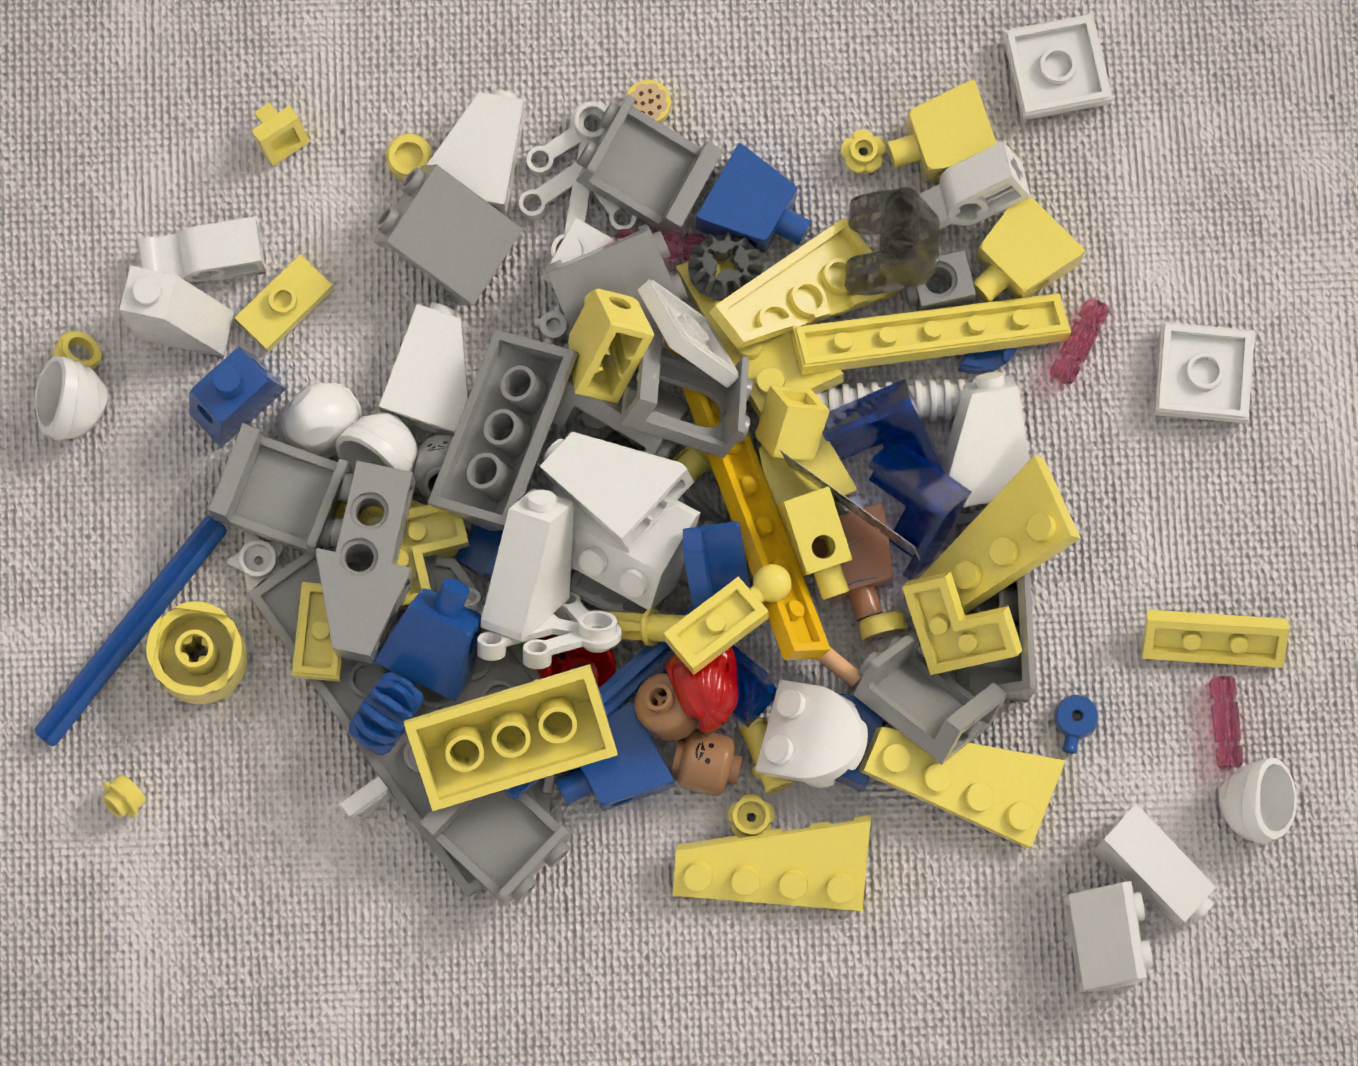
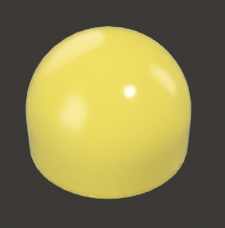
[52,331,102,371]

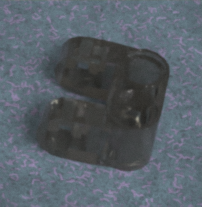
[844,187,940,296]

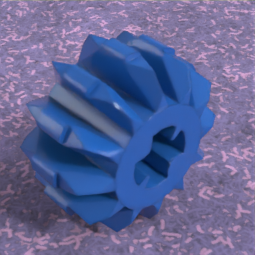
[349,672,423,756]

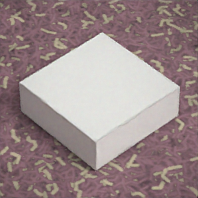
[340,776,392,823]

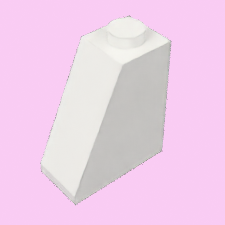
[427,90,526,216]
[119,265,235,357]
[379,303,469,435]
[934,372,1030,511]
[540,431,694,551]
[481,488,574,642]
[1093,804,1216,927]

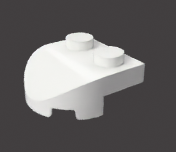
[755,679,868,788]

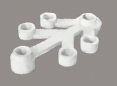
[518,101,637,258]
[464,587,621,669]

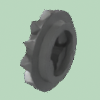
[688,231,763,301]

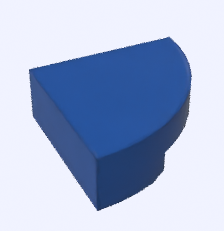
[958,347,1019,374]

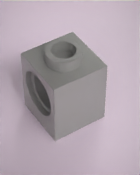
[902,250,976,311]

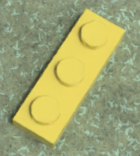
[1141,610,1290,668]

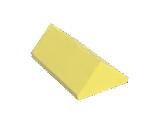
[404,664,618,811]

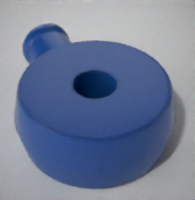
[1054,695,1099,754]

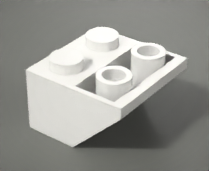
[1064,881,1153,994]

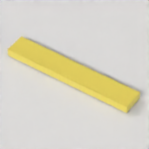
[790,293,1071,375]

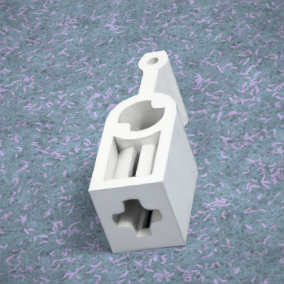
[905,141,1031,241]
[138,217,266,282]

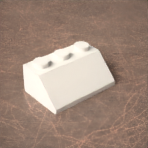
[551,486,700,610]

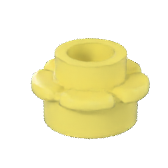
[841,130,886,174]
[102,774,146,818]
[728,794,775,838]

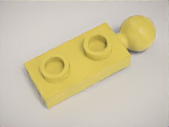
[663,564,792,675]

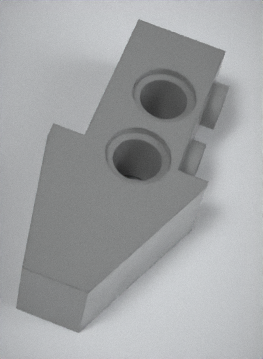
[316,461,416,664]

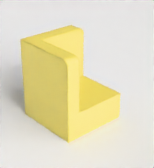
[755,386,830,460]

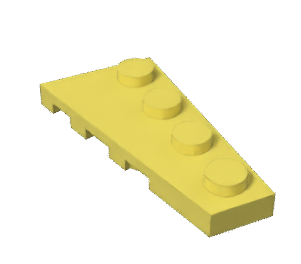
[709,217,902,349]
[676,258,844,419]
[920,455,1081,614]
[859,727,1066,848]
[672,815,871,911]

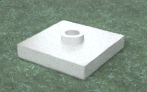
[1003,13,1113,121]
[638,279,739,388]
[1154,321,1255,424]

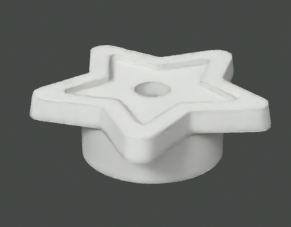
[227,532,285,591]

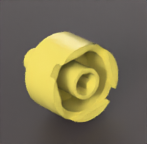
[146,601,248,704]

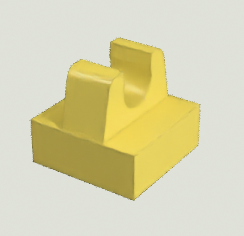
[251,102,311,166]

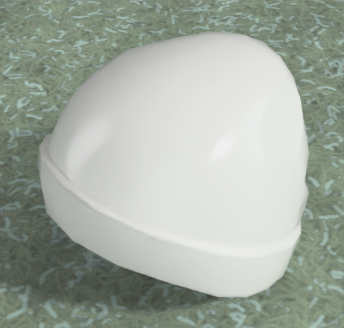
[34,355,108,441]
[281,383,362,459]
[336,412,418,474]
[1219,758,1297,844]

